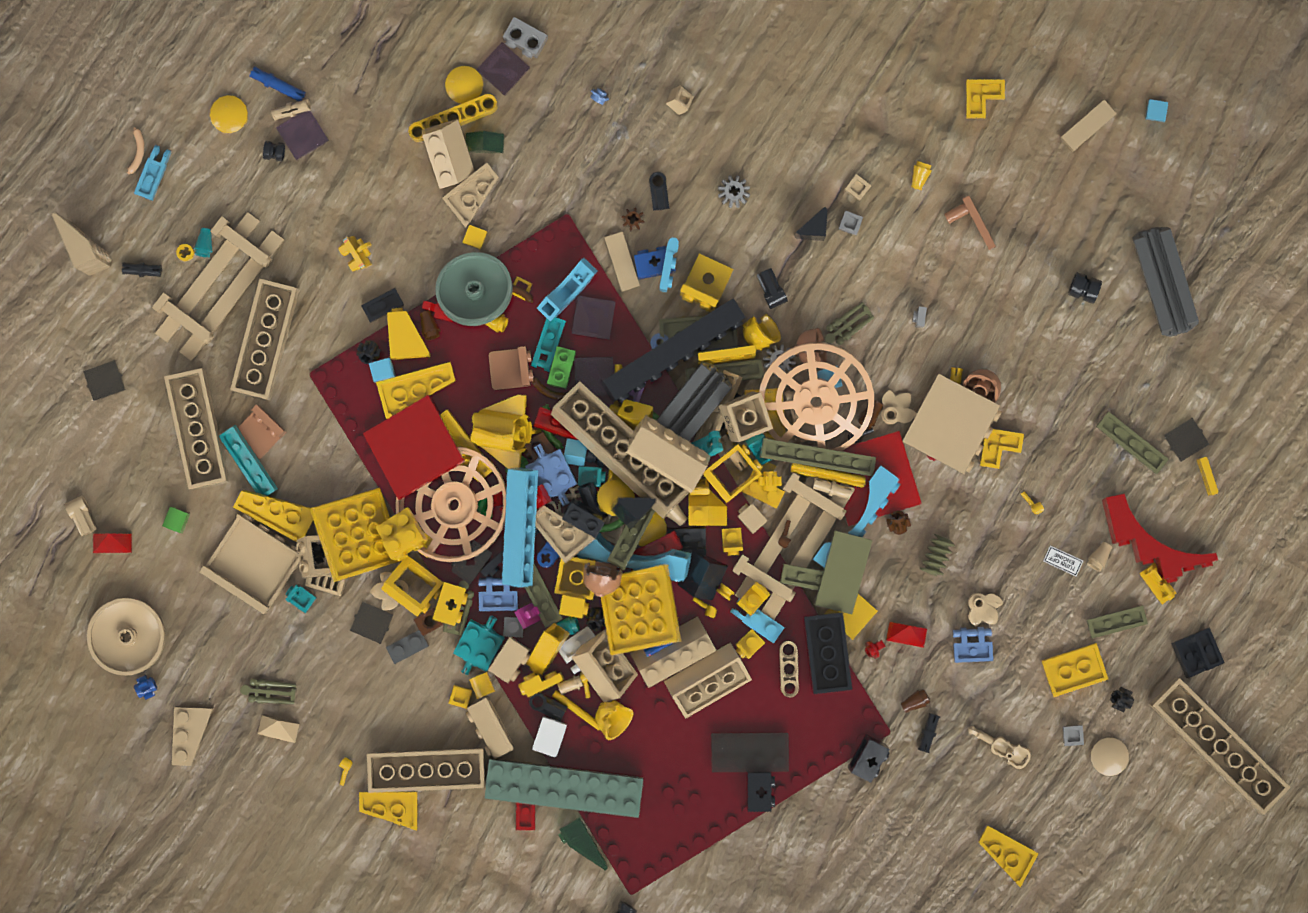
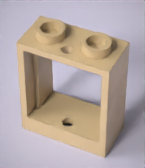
[296,535,332,578]

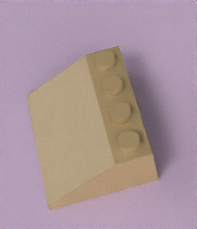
[52,213,112,276]

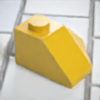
[688,489,727,526]

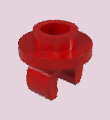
[865,640,885,659]

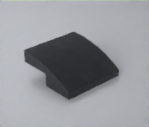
[667,527,706,555]
[1171,627,1225,679]

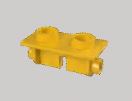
[1139,563,1177,605]

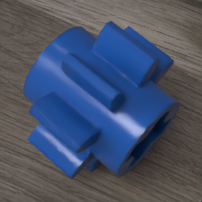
[134,675,158,700]

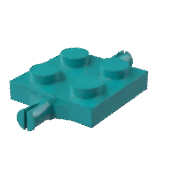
[453,615,505,675]

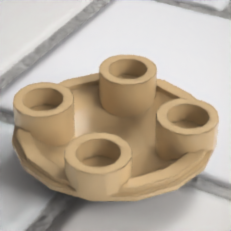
[1090,737,1129,776]

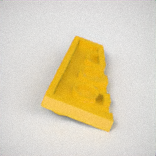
[376,362,456,419]
[441,409,493,482]
[233,489,314,542]

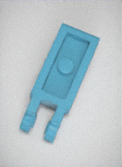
[134,145,171,201]
[659,237,679,292]
[730,598,784,643]

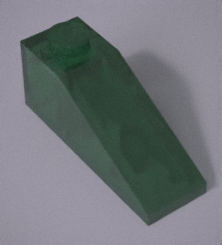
[558,817,609,870]

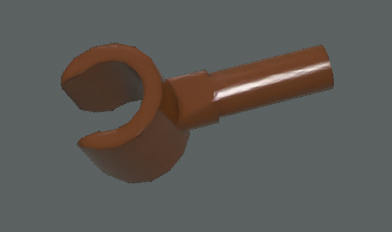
[778,520,791,548]

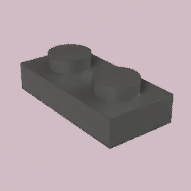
[386,630,429,664]

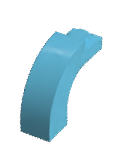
[537,258,598,322]

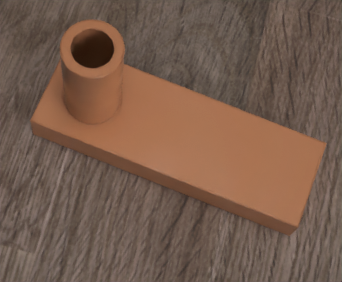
[944,196,996,251]

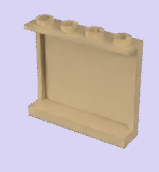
[902,374,1002,475]
[200,514,300,614]

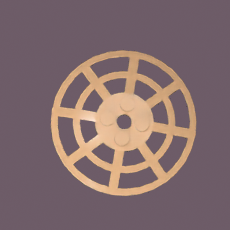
[759,343,874,451]
[396,447,507,562]

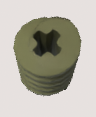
[919,534,955,576]

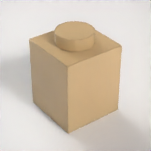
[737,503,767,534]

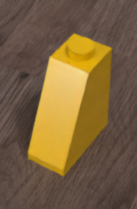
[387,308,430,360]
[526,623,570,675]

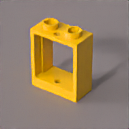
[703,443,763,503]
[381,556,443,617]

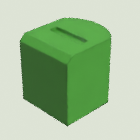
[162,506,190,533]

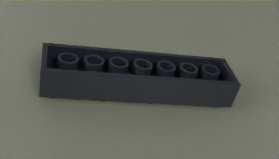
[601,298,746,403]

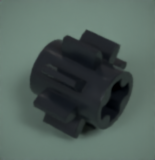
[356,340,381,364]
[311,542,325,566]
[584,607,606,631]
[1110,687,1134,712]

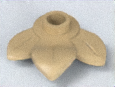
[881,390,917,424]
[370,572,409,610]
[968,593,1003,627]

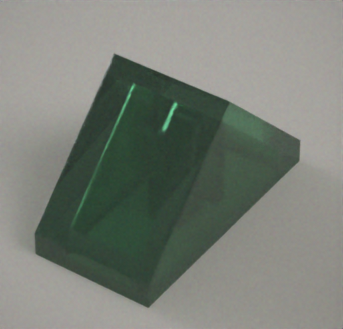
[466,131,504,154]

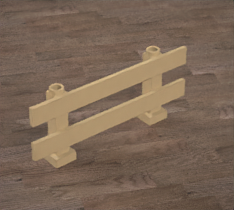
[152,212,284,361]
[732,473,855,620]

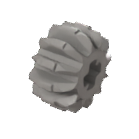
[718,176,750,208]
[763,344,796,377]

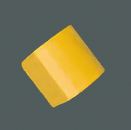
[469,672,496,699]

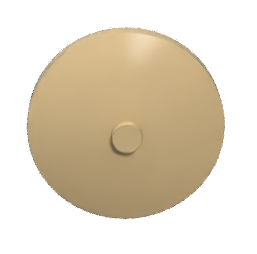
[87,598,165,675]

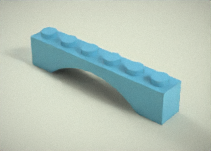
[813,466,901,567]
[577,532,692,582]

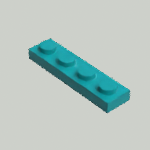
[219,425,278,496]

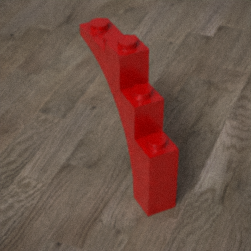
[1102,494,1218,584]

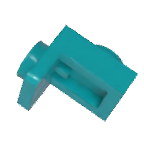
[745,433,773,465]
[578,466,606,487]
[285,584,317,613]

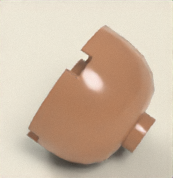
[794,328,827,363]
[962,369,1002,403]
[583,562,622,597]

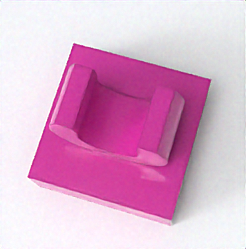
[514,603,541,629]

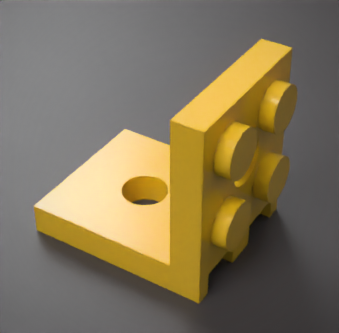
[680,254,734,312]

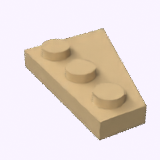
[442,163,499,228]
[535,506,595,563]
[172,707,214,766]

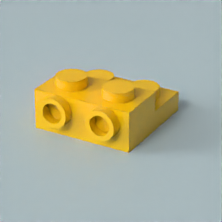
[375,507,428,561]
[518,671,564,697]

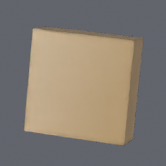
[845,174,871,201]

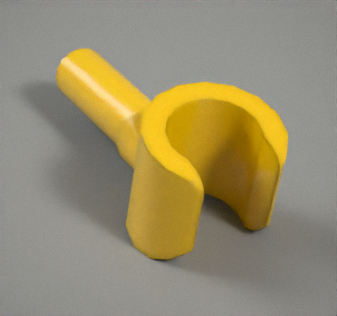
[1021,492,1044,514]
[693,598,717,618]
[580,672,591,698]
[339,757,353,786]

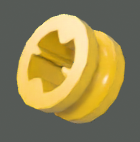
[176,244,194,261]
[716,583,735,601]

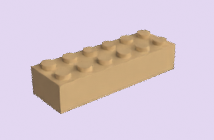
[230,278,300,401]
[164,368,230,490]
[367,748,486,793]

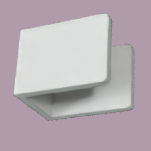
[533,716,567,757]

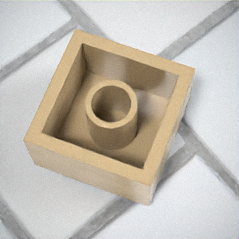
[719,392,773,442]
[488,637,531,683]

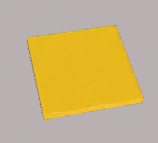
[310,487,402,582]
[601,564,681,655]

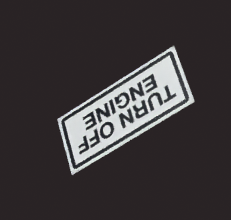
[1043,546,1083,576]

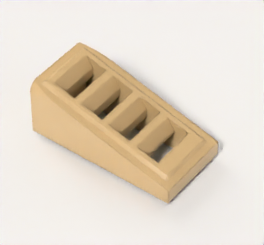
[305,576,347,596]

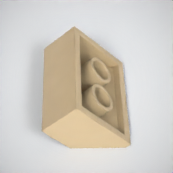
[421,119,475,189]
[572,630,638,702]
[466,696,515,759]

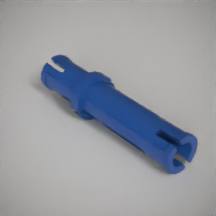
[249,66,306,101]

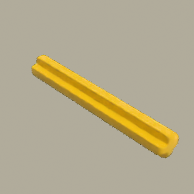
[790,463,866,487]

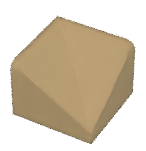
[666,85,694,115]

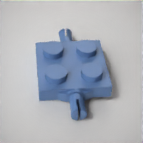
[525,444,577,506]

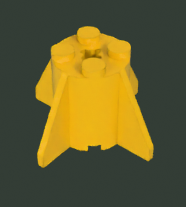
[470,395,542,469]

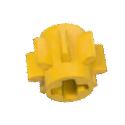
[758,471,782,491]

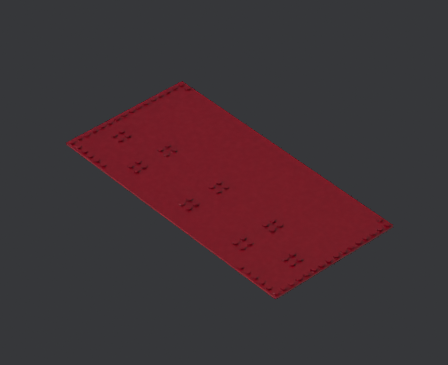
[309,214,890,895]

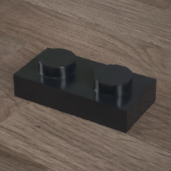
[361,288,404,323]

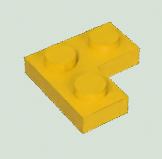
[966,80,1005,119]
[979,429,1024,469]
[742,462,785,509]

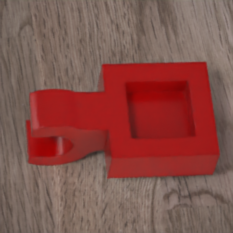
[422,301,453,322]

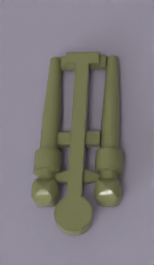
[825,302,874,345]
[443,580,474,636]
[240,678,296,705]

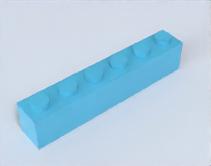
[502,468,538,588]

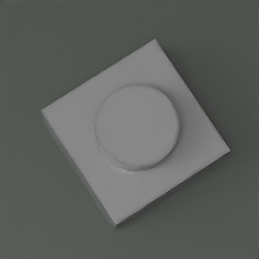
[839,210,863,236]
[912,307,927,328]
[503,617,523,637]
[1062,725,1084,746]

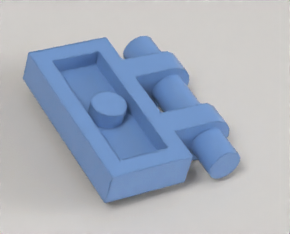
[479,576,518,611]
[953,627,993,663]

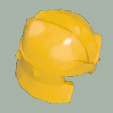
[742,314,781,351]
[595,700,633,740]

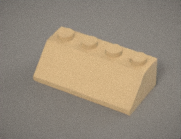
[626,415,710,493]
[630,616,716,688]
[664,642,752,719]

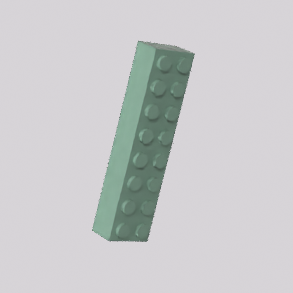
[484,758,644,818]

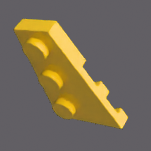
[359,792,418,831]
[978,825,1039,888]

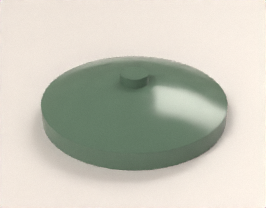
[435,252,513,326]

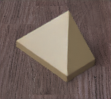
[258,715,300,743]

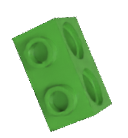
[547,346,576,390]

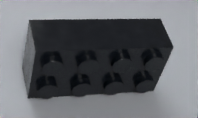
[803,612,852,694]

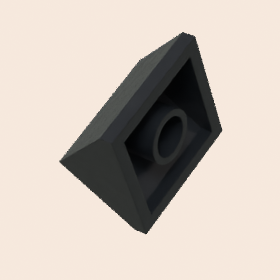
[794,207,828,241]
[611,498,657,529]
[677,550,728,600]

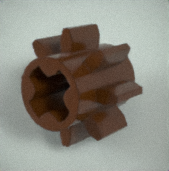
[621,208,645,232]
[886,511,911,535]

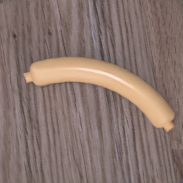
[127,127,144,174]

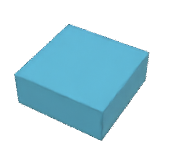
[1145,99,1168,122]

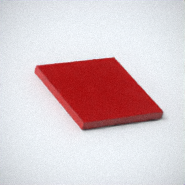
[363,395,465,500]
[836,431,922,526]

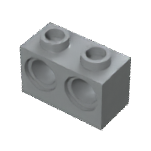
[503,17,548,58]

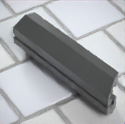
[1132,227,1199,337]
[656,361,732,441]

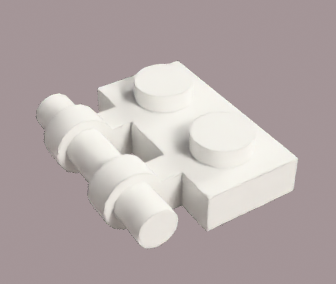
[559,626,595,675]

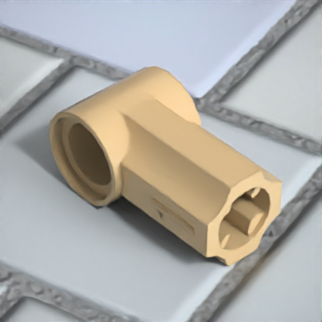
[64,495,97,537]

